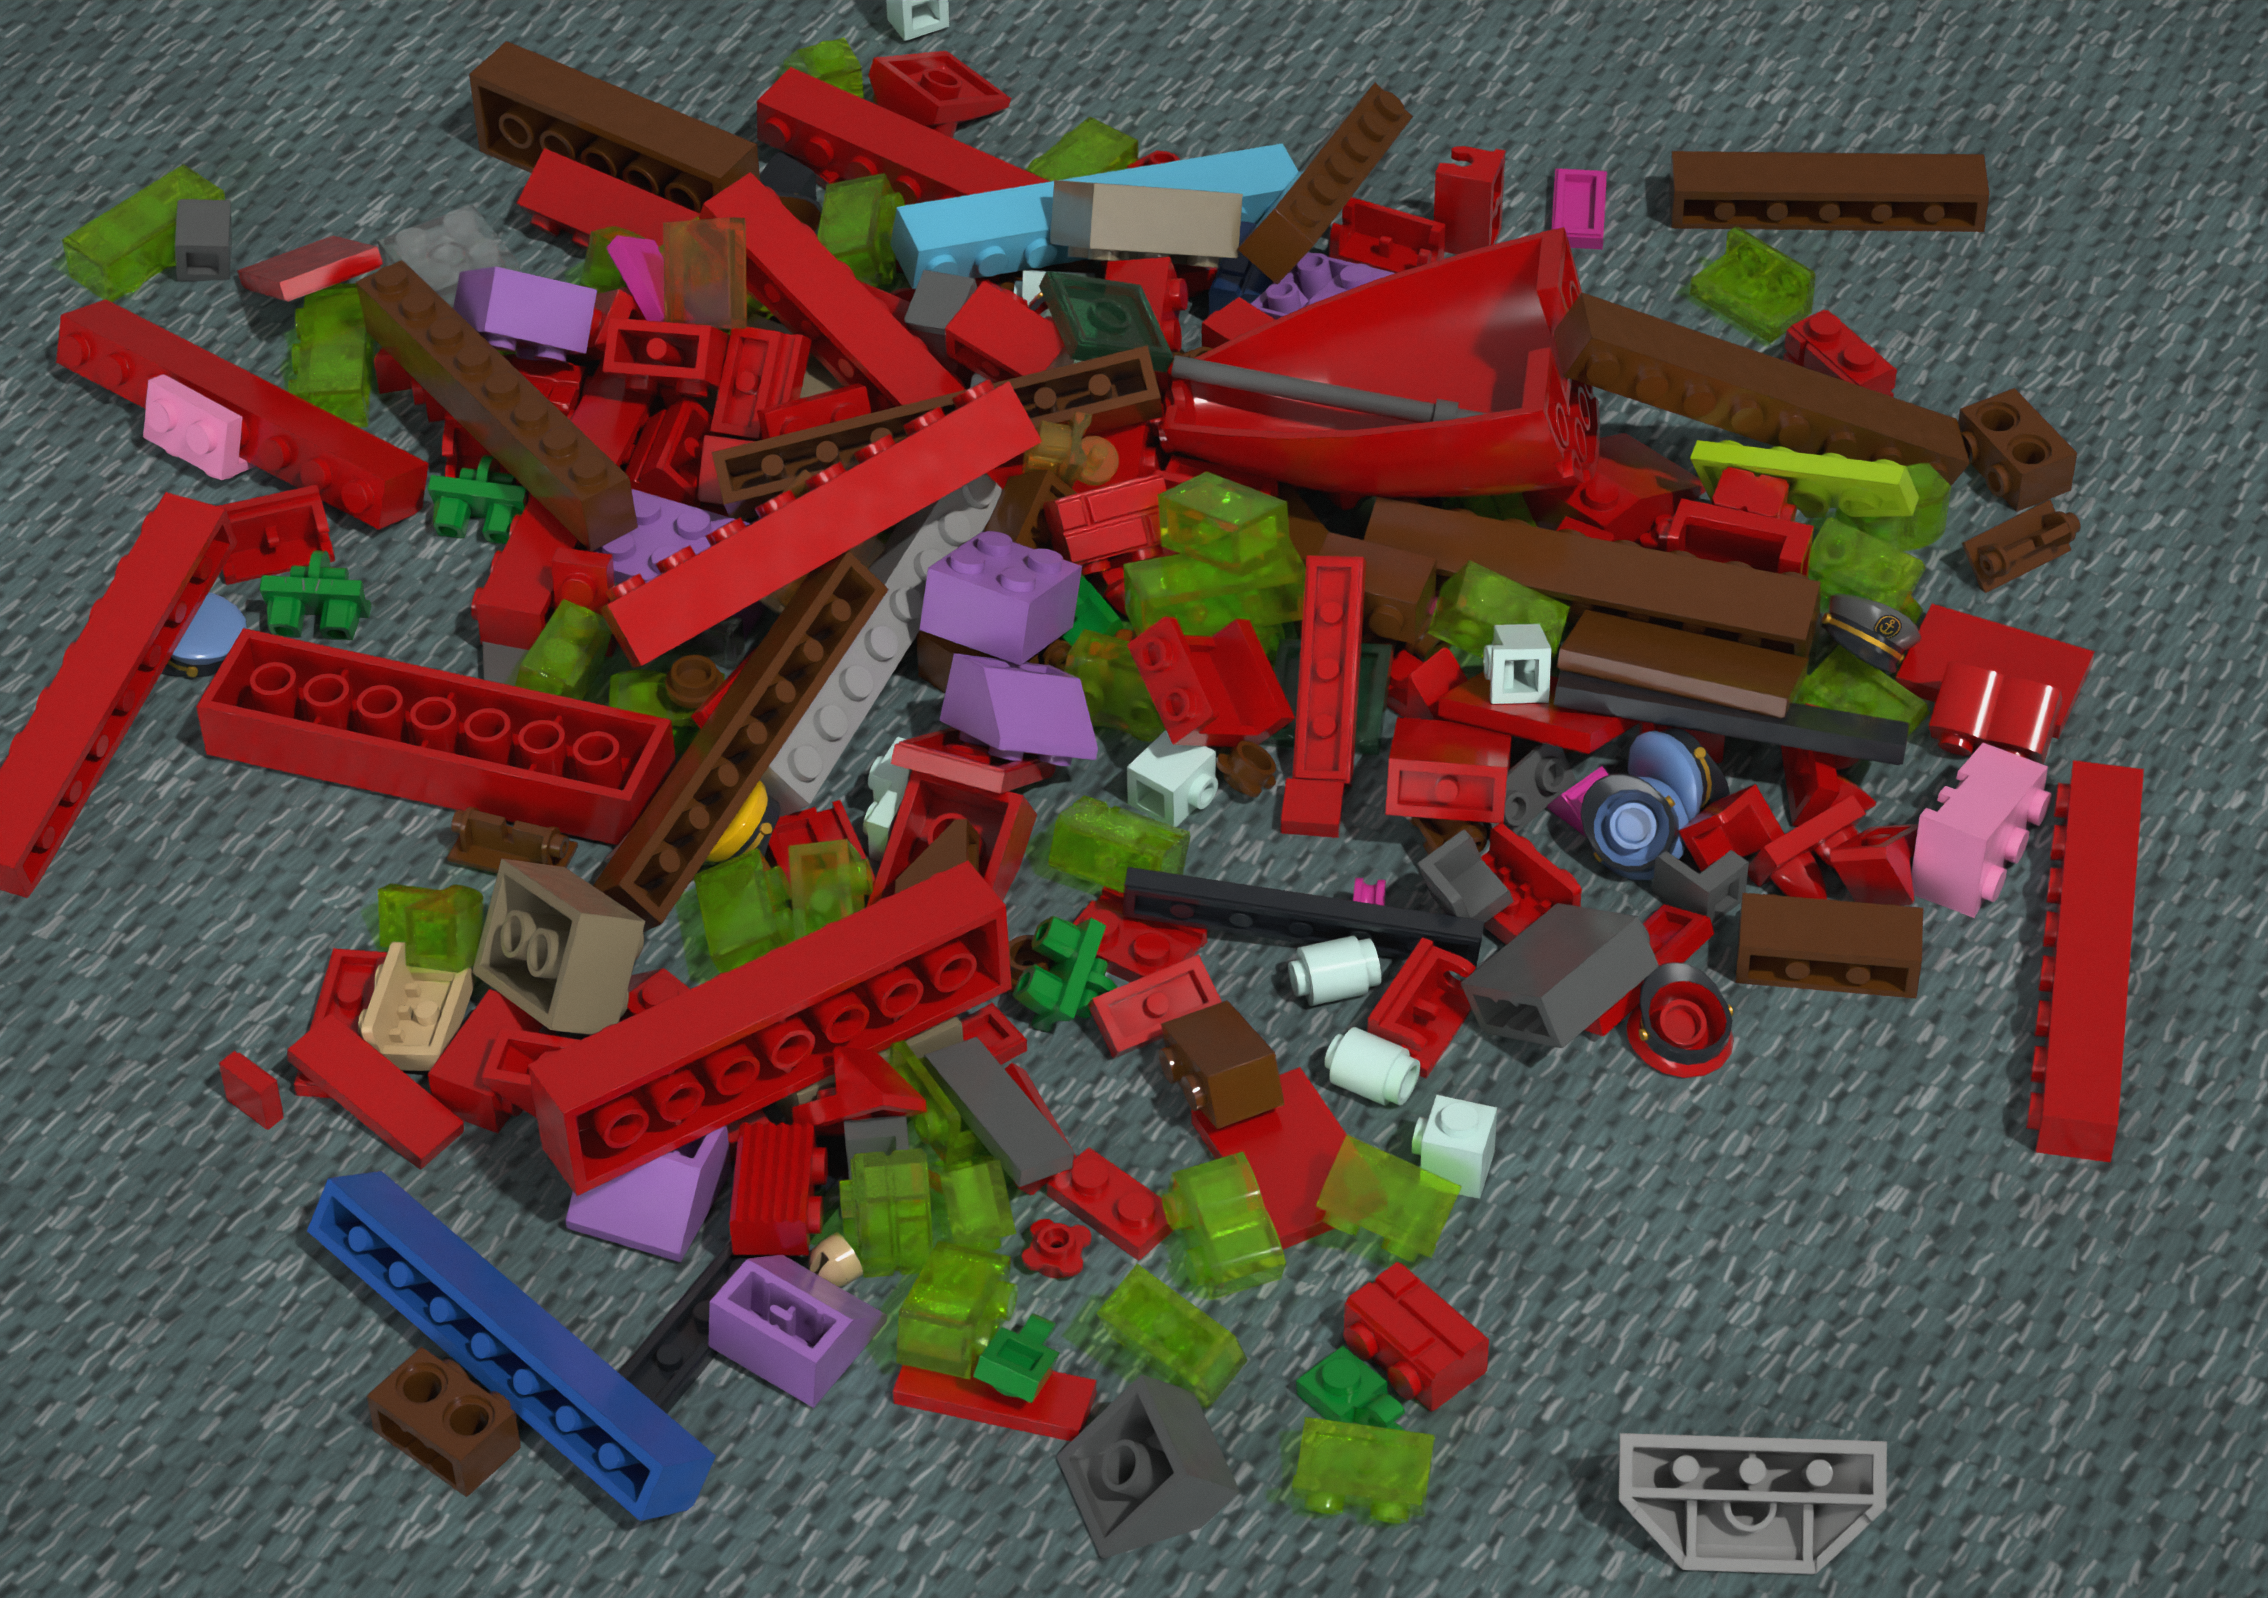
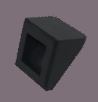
[760,152,817,201]

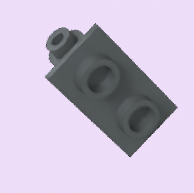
[1482,743,1576,834]

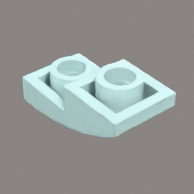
[863,737,911,862]

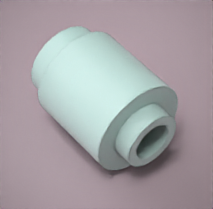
[1288,935,1381,1006]
[1324,1027,1420,1105]

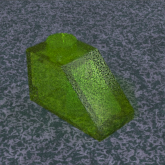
[783,37,864,99]
[922,1151,1017,1255]

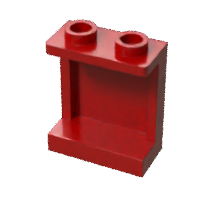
[1657,498,1814,577]
[1127,616,1296,747]
[1385,717,1512,824]

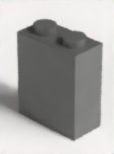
[1461,903,1659,1048]

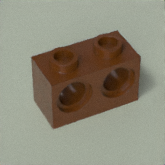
[1958,388,2077,512]
[367,1347,521,1497]

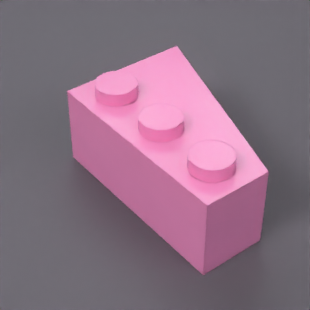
[1911,743,2052,918]

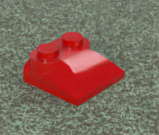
[868,50,1011,138]

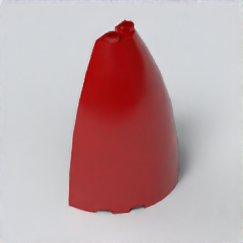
[1158,227,1600,499]

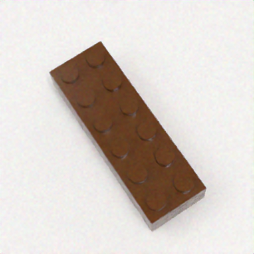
[469,41,760,213]

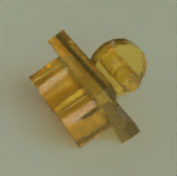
[1022,411,1119,488]

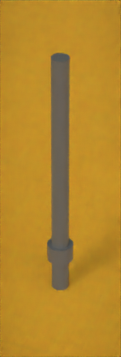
[1171,355,1488,423]

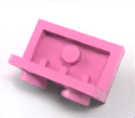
[143,374,256,481]

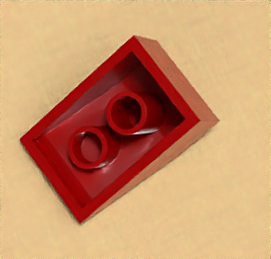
[1518,433,1706,544]
[866,770,1037,907]

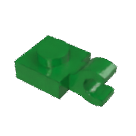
[973,1313,1060,1403]
[1296,1346,1405,1449]

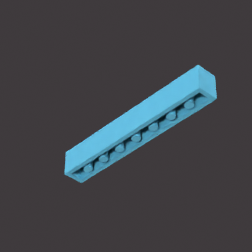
[890,143,1299,289]

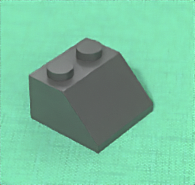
[1056,1374,1240,1558]

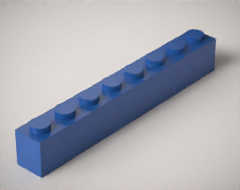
[307,1171,716,1521]

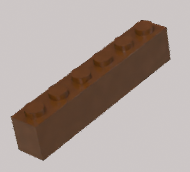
[1237,83,1413,285]
[1669,151,1989,232]

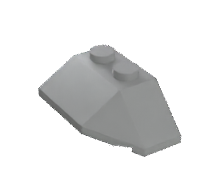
[1618,1433,1887,1574]

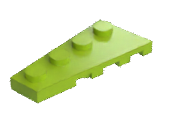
[1690,440,1919,518]

